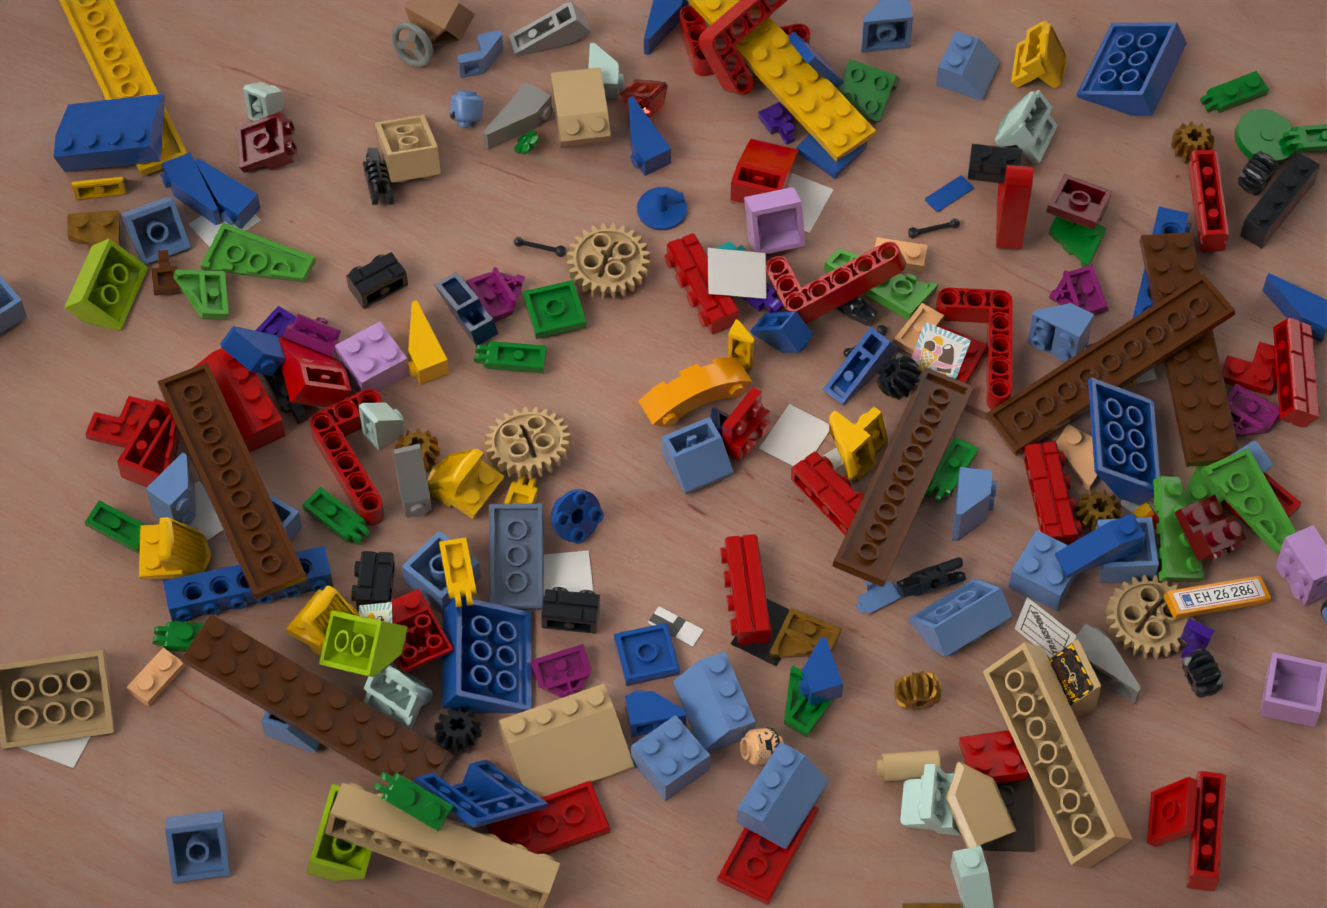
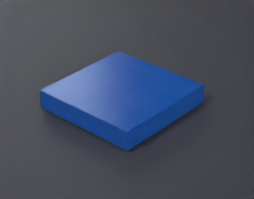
[788,32,843,88]
[796,134,867,179]
[614,623,680,686]

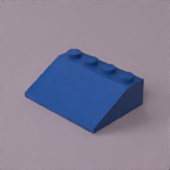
[1077,22,1187,116]
[54,93,165,172]
[1088,377,1160,506]
[442,597,532,714]

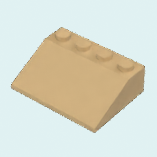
[0,649,115,749]
[499,684,634,798]

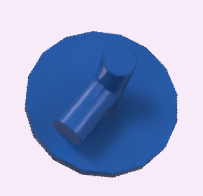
[637,187,687,230]

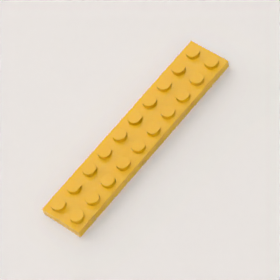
[58,0,187,177]
[687,0,876,162]

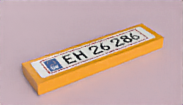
[1163,576,1271,619]

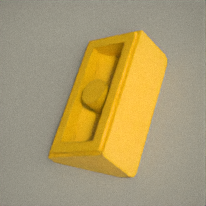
[72,177,126,200]
[728,319,754,370]

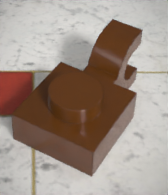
[151,250,180,296]

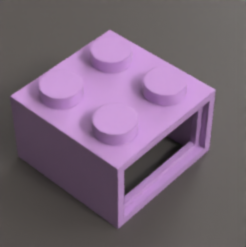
[744,187,806,254]
[335,322,409,392]
[1276,525,1327,607]
[1259,652,1327,727]

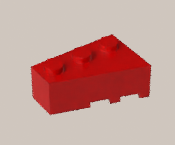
[117,398,180,487]

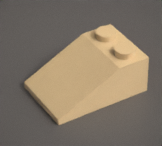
[551,67,611,148]
[375,115,441,183]

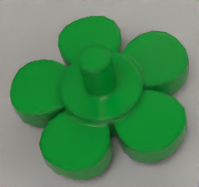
[514,130,540,154]

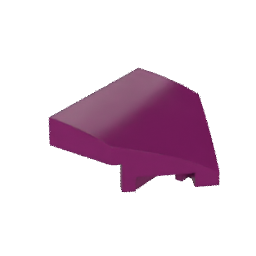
[1049,264,1109,315]
[466,267,525,322]
[283,314,341,356]
[1227,384,1280,437]
[530,644,592,698]

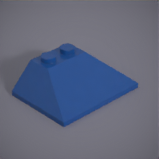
[414,760,548,827]

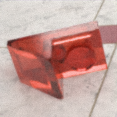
[619,79,668,118]

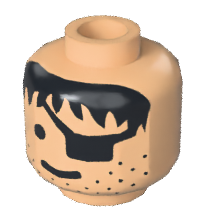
[740,728,784,766]

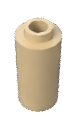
[876,750,940,782]

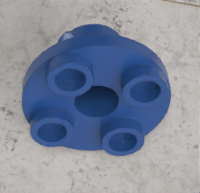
[551,489,604,544]

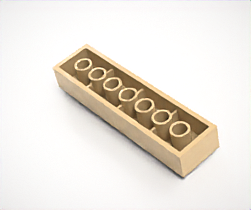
[983,642,1133,868]
[325,782,560,908]

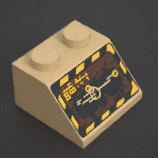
[1049,640,1101,717]

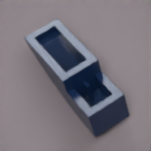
[435,272,499,346]

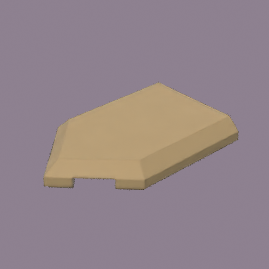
[945,761,1016,848]

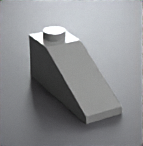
[509,1,591,56]
[483,82,553,150]
[393,444,432,517]
[1074,624,1141,704]

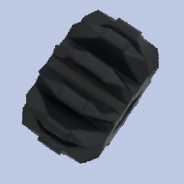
[1238,151,1278,196]
[876,353,922,400]
[1182,649,1223,698]
[434,706,482,755]

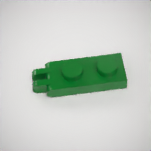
[1200,71,1269,113]
[1282,124,1327,153]
[474,341,547,373]
[925,437,979,503]
[302,487,371,545]
[85,500,145,553]
[152,622,204,652]
[374,772,454,831]

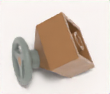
[391,0,475,67]

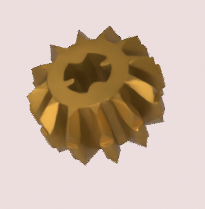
[1171,121,1215,163]
[394,427,440,472]
[1076,489,1122,532]
[894,671,942,711]

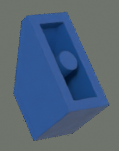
[750,311,814,353]
[220,326,286,376]
[798,637,843,706]
[625,690,686,737]

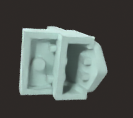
[995,90,1058,164]
[363,665,433,730]
[900,764,962,836]

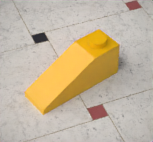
[408,300,449,385]

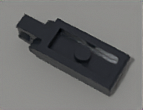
[262,365,307,424]

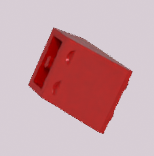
[730,139,799,203]
[278,337,351,408]
[387,589,453,673]

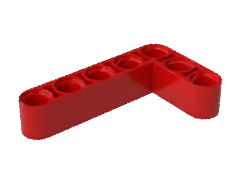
[699,0,788,95]
[680,6,810,76]
[996,165,1034,250]
[766,241,906,324]
[935,287,1013,410]
[310,389,384,526]

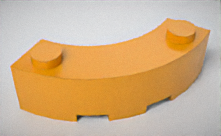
[638,357,752,428]

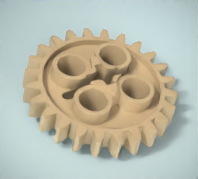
[567,223,650,299]
[484,407,571,479]
[1105,575,1196,659]

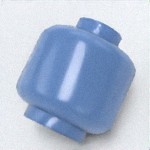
[450,90,483,127]

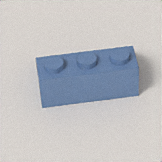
[909,578,1012,657]
[673,652,755,752]
[737,742,829,849]

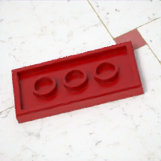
[486,780,611,855]
[717,806,819,905]

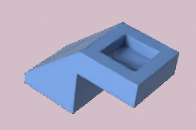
[457,30,503,78]

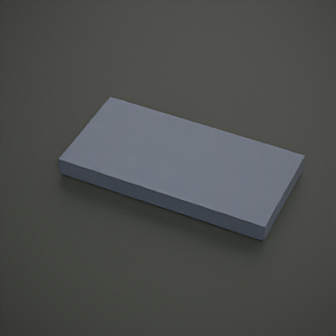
[489,503,544,611]

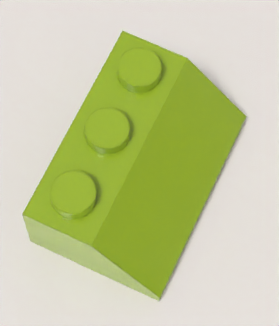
[64,239,149,331]
[319,610,407,677]
[306,784,372,881]

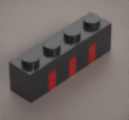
[1240,152,1320,249]

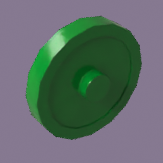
[1234,109,1295,165]

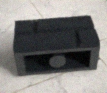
[968,143,1022,183]
[346,252,408,308]
[351,551,395,611]
[541,587,600,634]

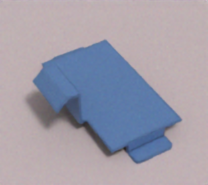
[856,581,902,614]

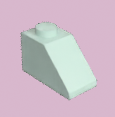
[589,43,624,99]
[243,82,285,121]
[359,403,404,451]
[950,845,994,908]

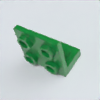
[839,59,900,122]

